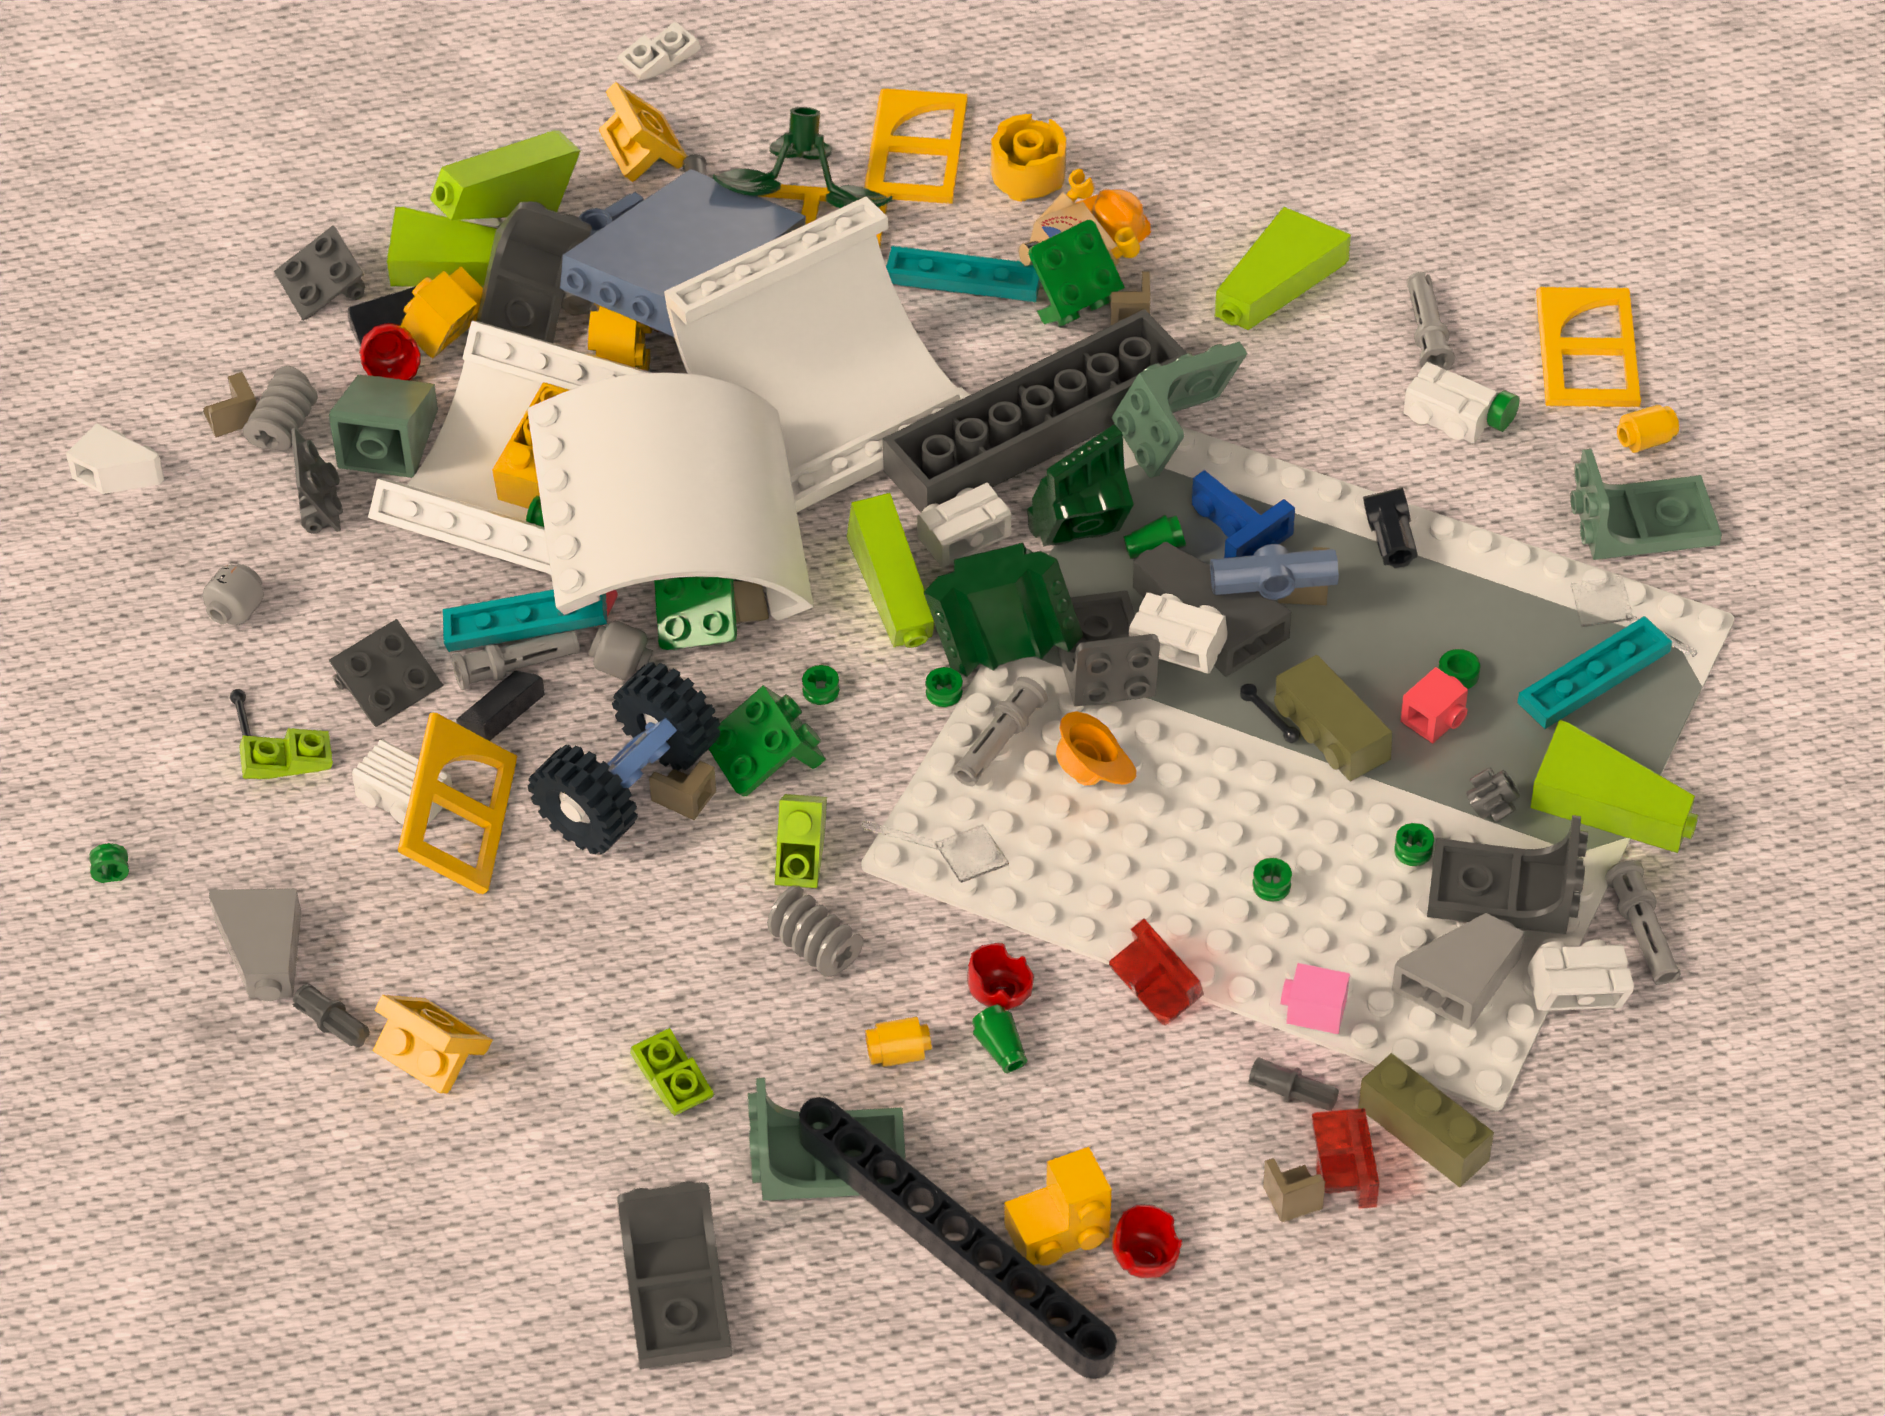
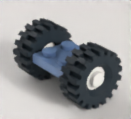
[528,662,721,855]

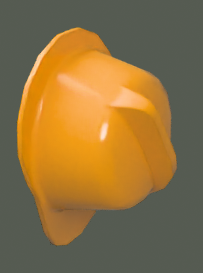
[1076,189,1151,244]
[1056,711,1136,785]

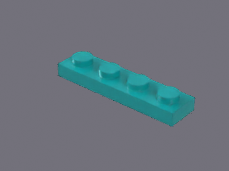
[886,246,1041,302]
[443,590,608,652]
[1517,616,1672,729]

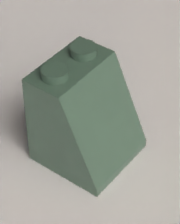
[329,374,438,478]

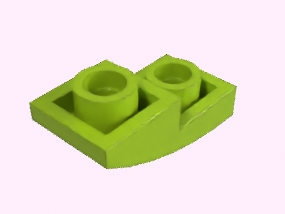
[239,728,333,779]
[630,1028,714,1116]

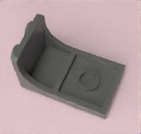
[476,202,592,343]
[1057,590,1160,707]
[1427,815,1588,934]
[617,1181,732,1369]

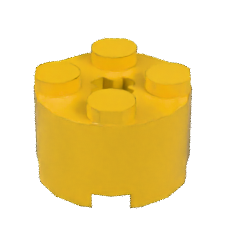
[991,114,1066,202]
[588,303,653,372]

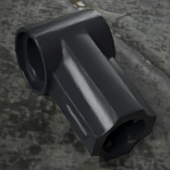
[1363,487,1418,569]

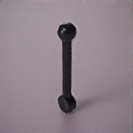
[1240,684,1300,743]
[230,689,251,736]

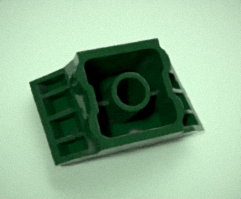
[1027,424,1134,547]
[923,542,1083,677]

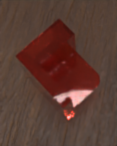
[1109,918,1204,1025]
[1311,1108,1380,1209]

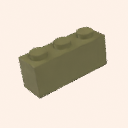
[1274,655,1392,782]
[1358,1053,1494,1188]

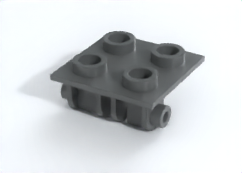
[274,225,365,320]
[291,428,343,534]
[328,619,444,727]

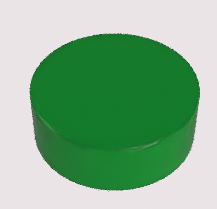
[1487,390,1520,432]
[1438,649,1481,689]

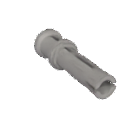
[1407,272,1455,370]
[452,630,580,690]
[953,677,1048,787]
[1605,860,1681,985]

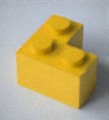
[400,266,483,358]
[1004,1146,1112,1266]

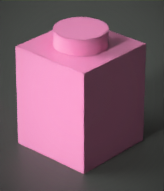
[1281,963,1350,1034]

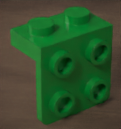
[1028,220,1125,327]
[654,576,743,650]
[708,685,826,796]

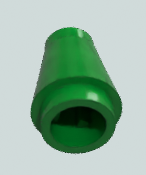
[1123,515,1186,559]
[972,1005,1027,1073]

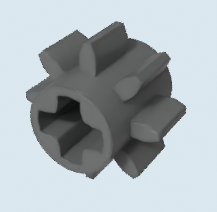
[1466,767,1520,822]

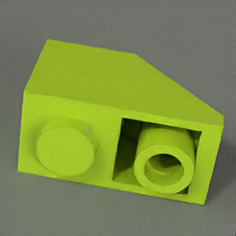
[775,794,827,888]

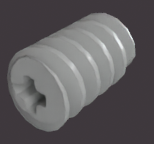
[243,366,318,451]
[767,885,863,977]

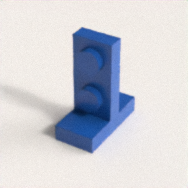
[1192,470,1295,558]

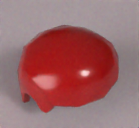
[359,323,421,381]
[967,943,1034,1010]
[1112,1205,1182,1279]

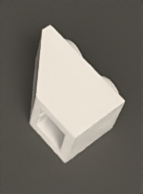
[66,423,164,494]

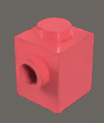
[1400,667,1468,744]

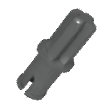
[293,984,370,1048]
[1248,1057,1339,1111]

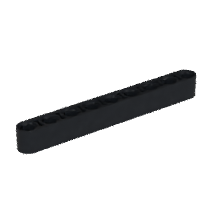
[799,1097,1117,1379]

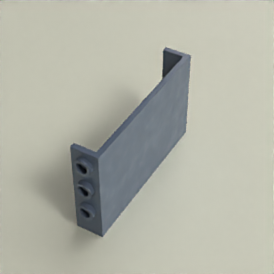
[560,169,806,337]

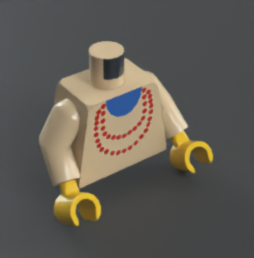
[1019,169,1140,266]

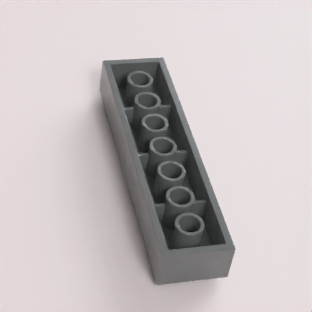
[883,309,1188,512]

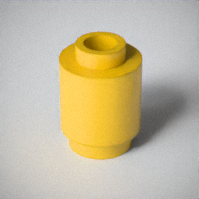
[1617,405,1679,453]
[865,1016,932,1067]

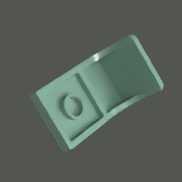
[1111,341,1248,478]
[1570,448,1722,560]
[748,1077,906,1201]

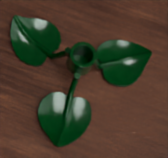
[713,107,893,208]

